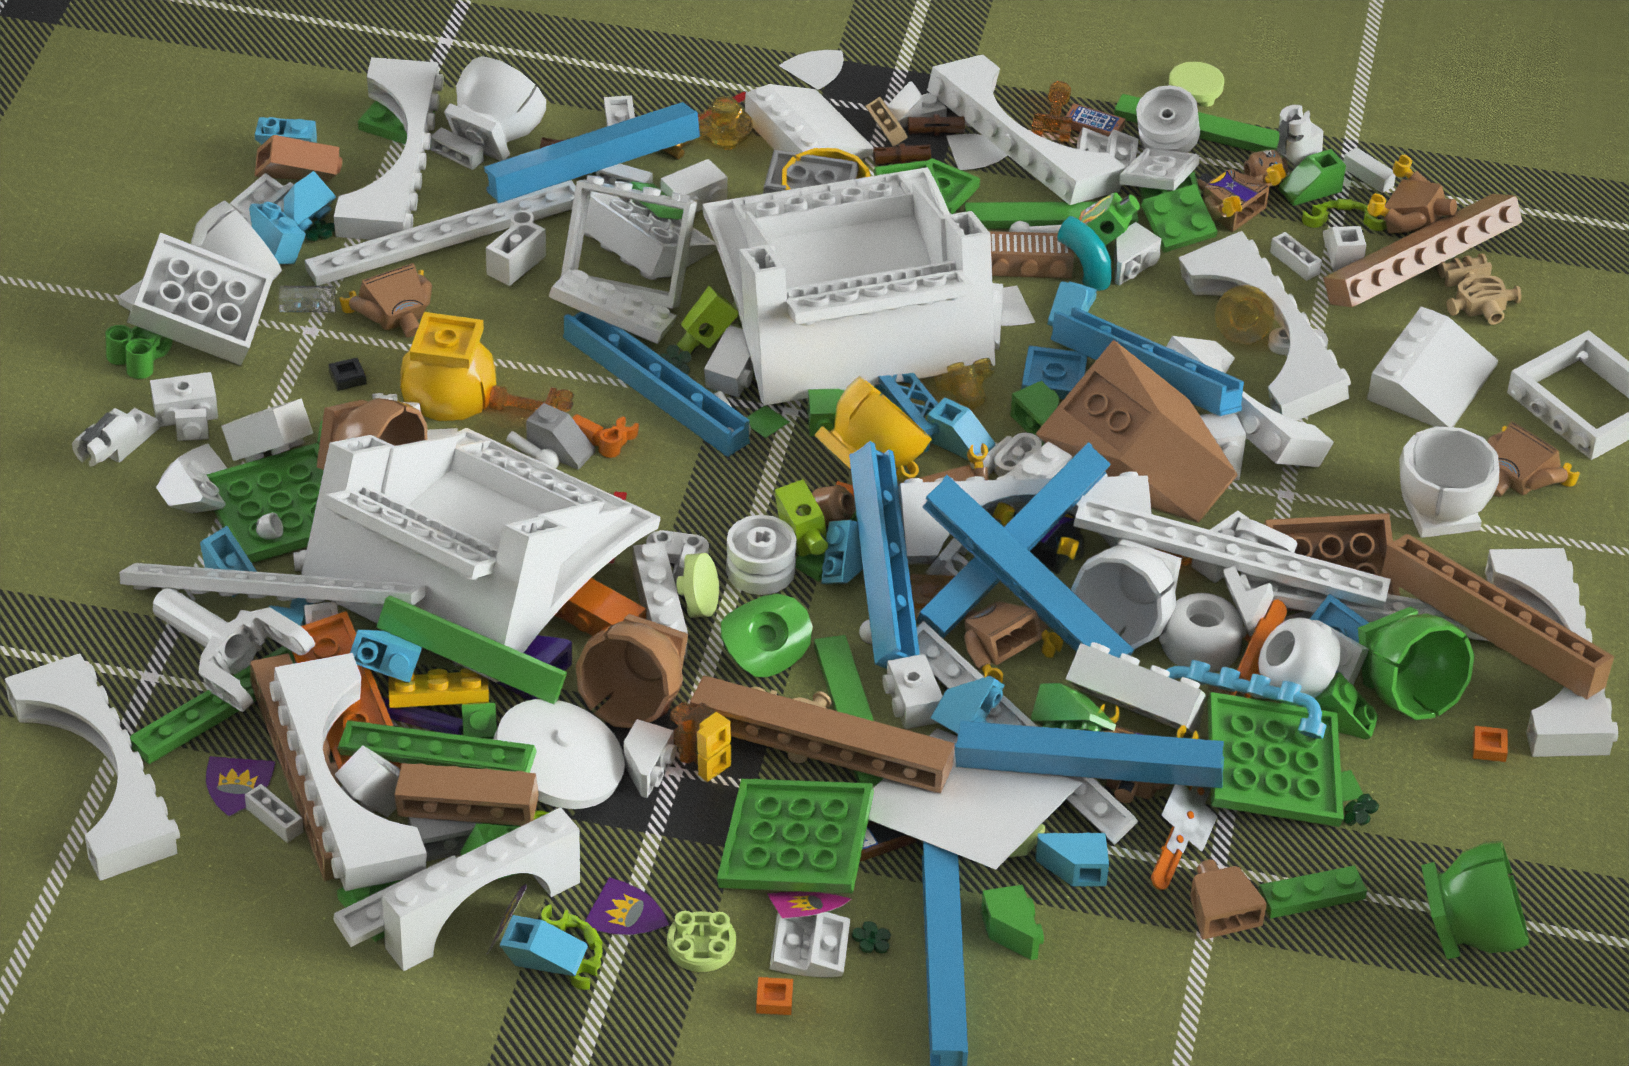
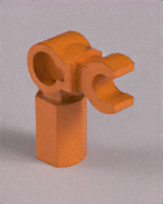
[572,414,639,458]

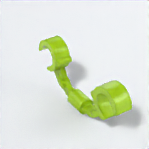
[1302,199,1387,231]
[541,904,603,990]

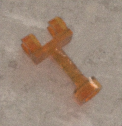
[1032,81,1073,142]
[489,385,574,412]

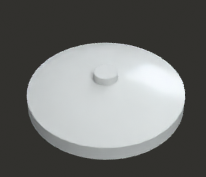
[494,699,625,809]

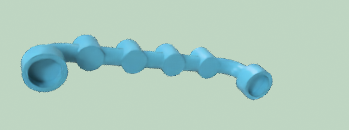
[1166,660,1327,739]

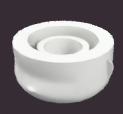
[1159,593,1247,672]
[1258,617,1341,698]

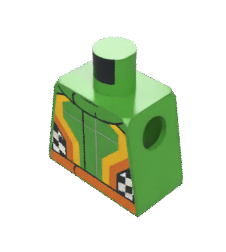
[1078,192,1140,246]

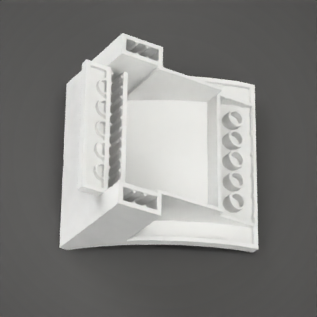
[702,167,995,406]
[302,428,661,682]

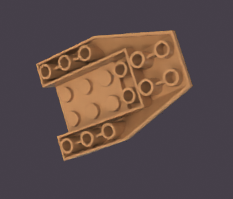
[1036,340,1238,523]

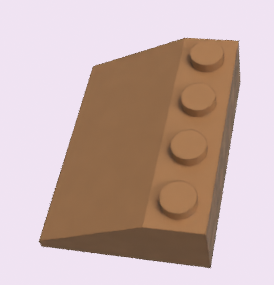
[1263,513,1400,611]

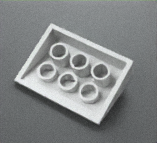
[745,84,873,159]
[584,191,717,280]
[127,233,274,365]
[1367,306,1498,427]

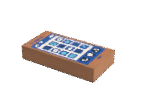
[1063,103,1125,137]

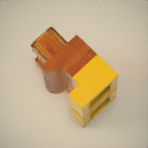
[671,702,731,782]

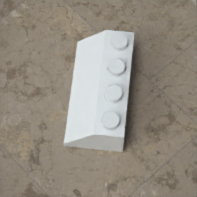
[1066,642,1206,735]

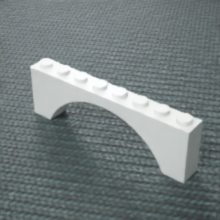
[927,54,1126,205]
[334,57,444,240]
[1179,231,1351,421]
[898,472,1154,564]
[1485,548,1618,757]
[5,653,180,881]
[270,653,427,891]

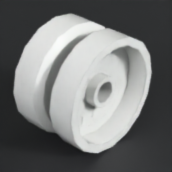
[1136,85,1200,153]
[726,515,797,595]

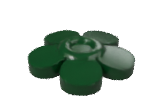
[304,220,335,241]
[659,345,691,375]
[1344,794,1379,826]
[852,921,891,954]

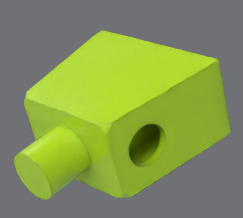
[677,286,739,355]
[774,479,828,556]

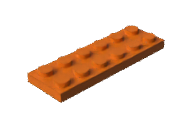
[291,611,402,770]

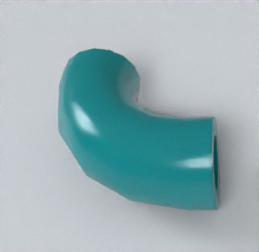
[1057,216,1112,291]

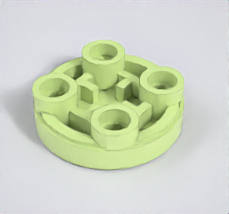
[1169,62,1224,107]
[676,553,719,618]
[667,911,736,972]

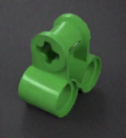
[105,325,173,379]

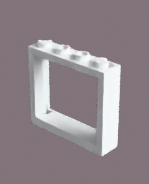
[561,175,697,308]
[1507,330,1629,460]

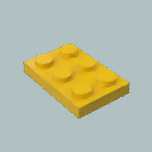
[388,668,489,708]

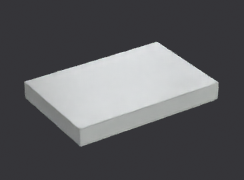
[1119,148,1199,191]

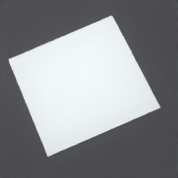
[868,729,1082,869]

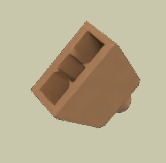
[1190,859,1267,940]

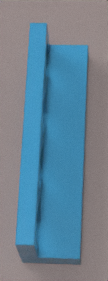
[874,373,952,453]

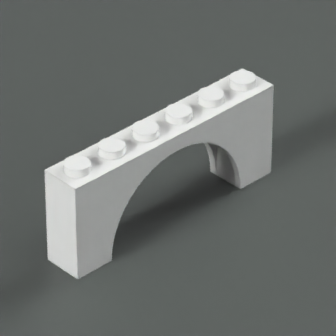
[1166,336,1334,467]
[382,807,580,971]

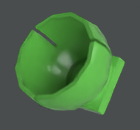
[1358,606,1475,720]
[1421,840,1529,959]

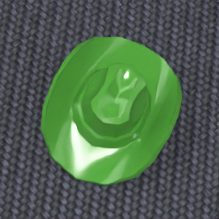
[721,593,813,677]

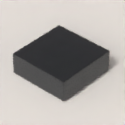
[328,358,367,391]

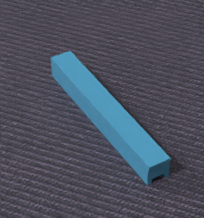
[484,102,700,204]
[1051,307,1244,416]
[563,311,750,457]
[849,441,920,669]
[916,442,1111,639]
[922,475,1134,658]
[954,721,1224,788]
[922,841,968,1066]

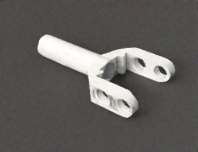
[153,588,315,712]

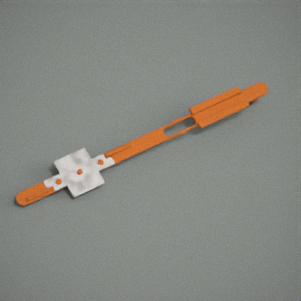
[1151,599,1287,890]

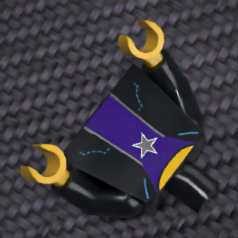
[992,502,1084,574]

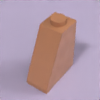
[255,135,342,181]

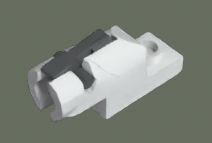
[1277,105,1323,166]
[72,408,159,467]

